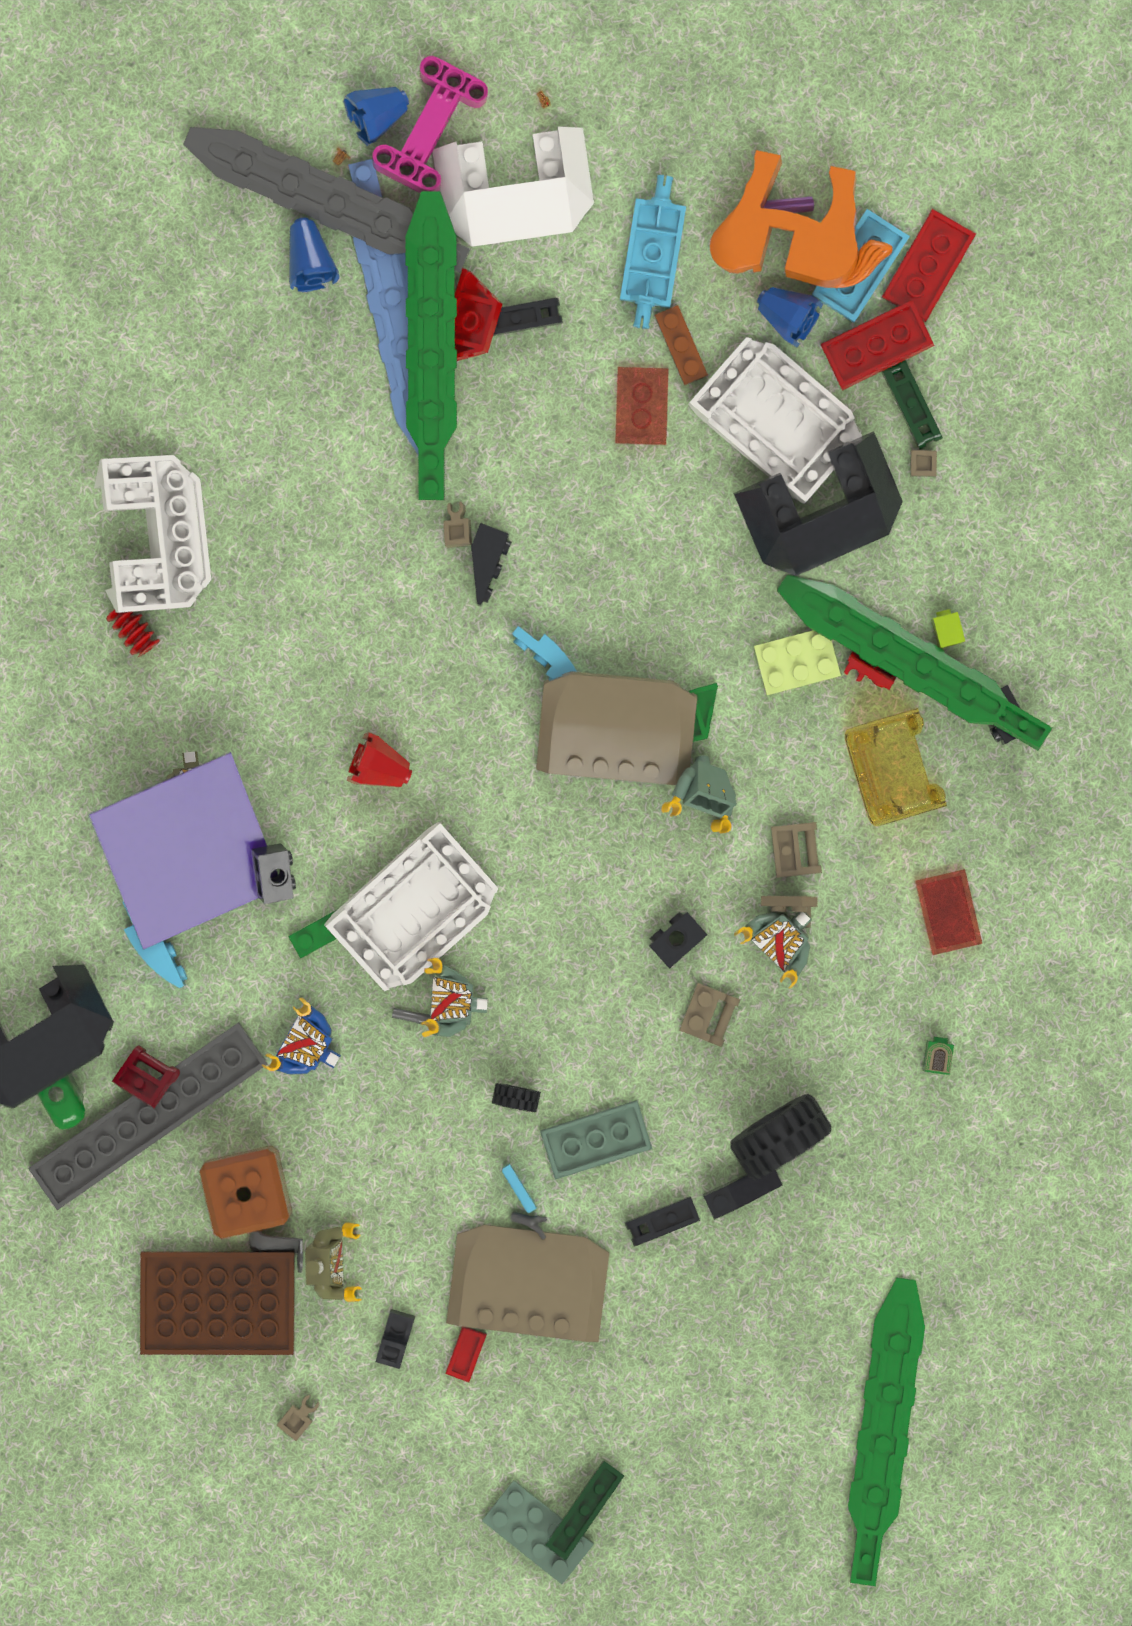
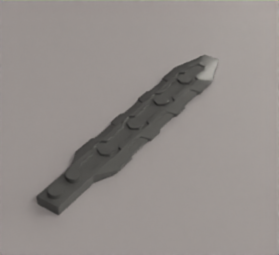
[183,127,471,273]

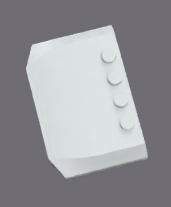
[688,337,862,504]
[324,822,498,991]

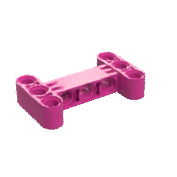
[373,56,488,193]

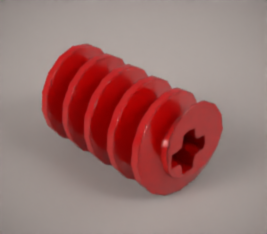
[106,609,161,657]

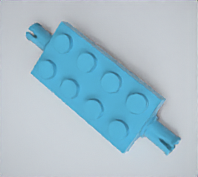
[620,175,686,329]

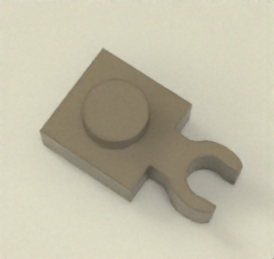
[443,502,472,548]
[277,1394,320,1441]

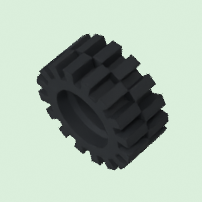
[492,1083,541,1112]

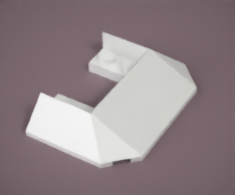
[432,127,594,247]
[94,455,211,613]

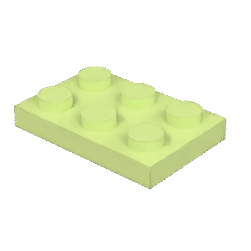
[754,630,841,695]

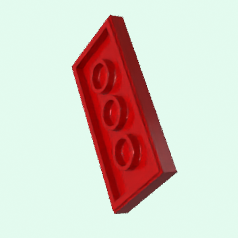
[881,209,976,323]
[820,299,935,391]

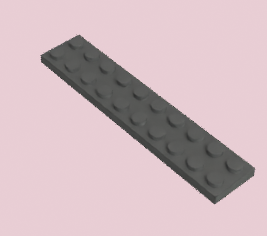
[28,1022,268,1210]

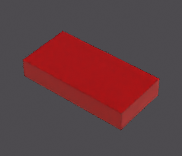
[445,1327,487,1383]

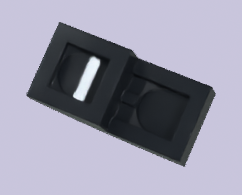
[375,1309,415,1369]

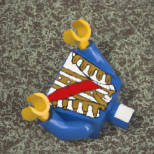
[262,997,341,1075]

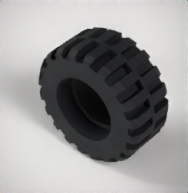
[730,1094,831,1180]

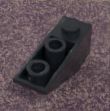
[471,523,512,607]

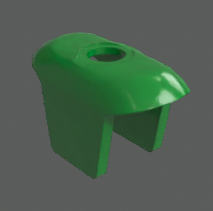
[37,1074,85,1130]

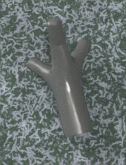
[511,1211,547,1240]

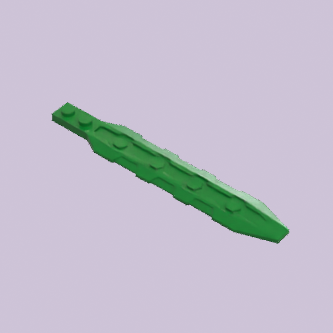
[405,191,457,500]
[777,575,1052,751]
[848,1277,925,1587]

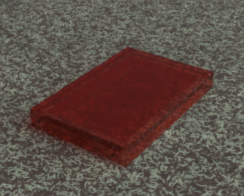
[615,367,669,445]
[915,869,983,955]

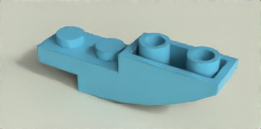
[512,626,577,681]
[122,901,188,988]

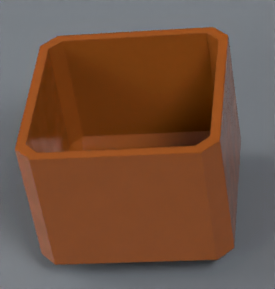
[199,1145,293,1239]

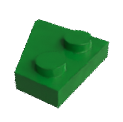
[688,683,718,742]

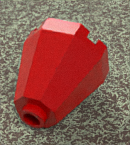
[347,732,412,787]

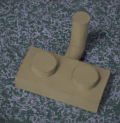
[761,896,818,928]

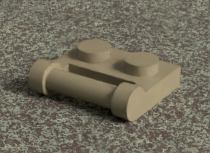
[771,822,822,878]
[679,983,740,1047]

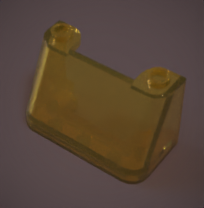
[845,708,947,827]

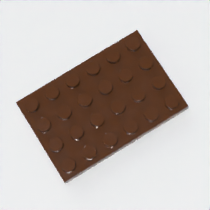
[140,1251,295,1355]

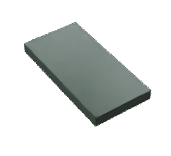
[540,1100,652,1180]

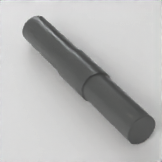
[392,1008,430,1024]

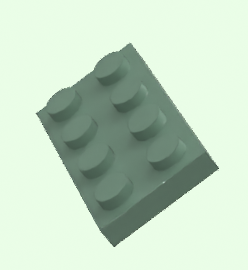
[482,1480,594,1584]

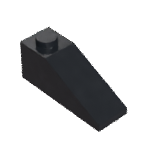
[703,1170,783,1220]

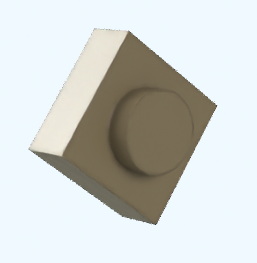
[910,450,937,477]

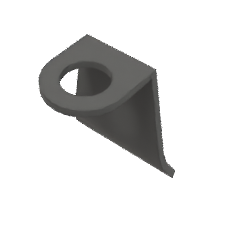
[249,1231,303,1273]

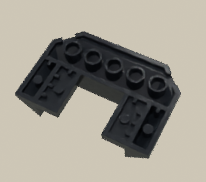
[733,431,903,576]
[0,964,114,1109]

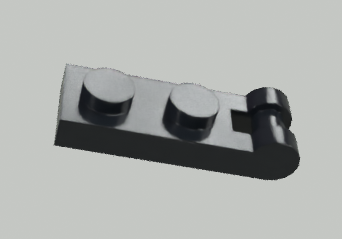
[493,298,563,336]
[624,1196,700,1246]

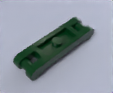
[881,360,943,450]

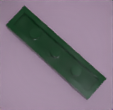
[544,1461,625,1561]

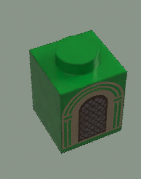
[922,1036,954,1075]

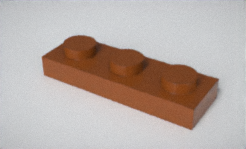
[655,305,708,386]

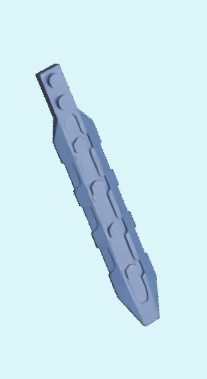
[348,159,418,454]

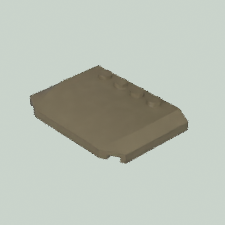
[536,671,697,785]
[446,1224,609,1342]

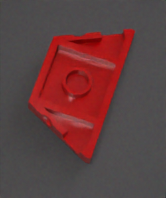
[455,268,503,361]

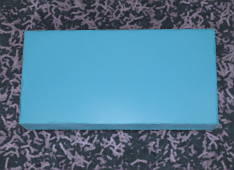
[502,1163,537,1213]

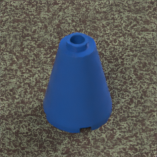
[289,218,340,292]

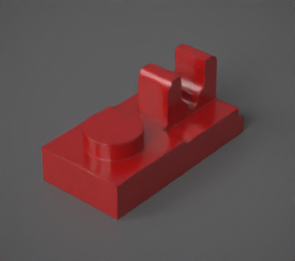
[844,651,896,690]

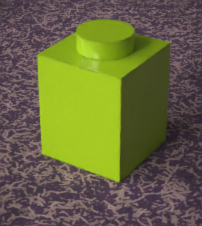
[931,609,966,648]

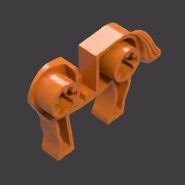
[710,150,893,288]

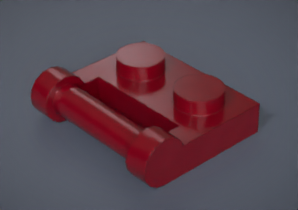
[112,1045,180,1108]

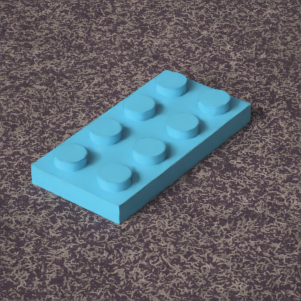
[811,209,910,323]

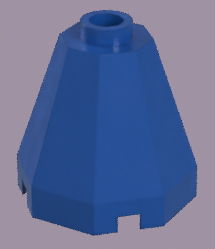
[343,87,409,146]
[757,287,823,348]

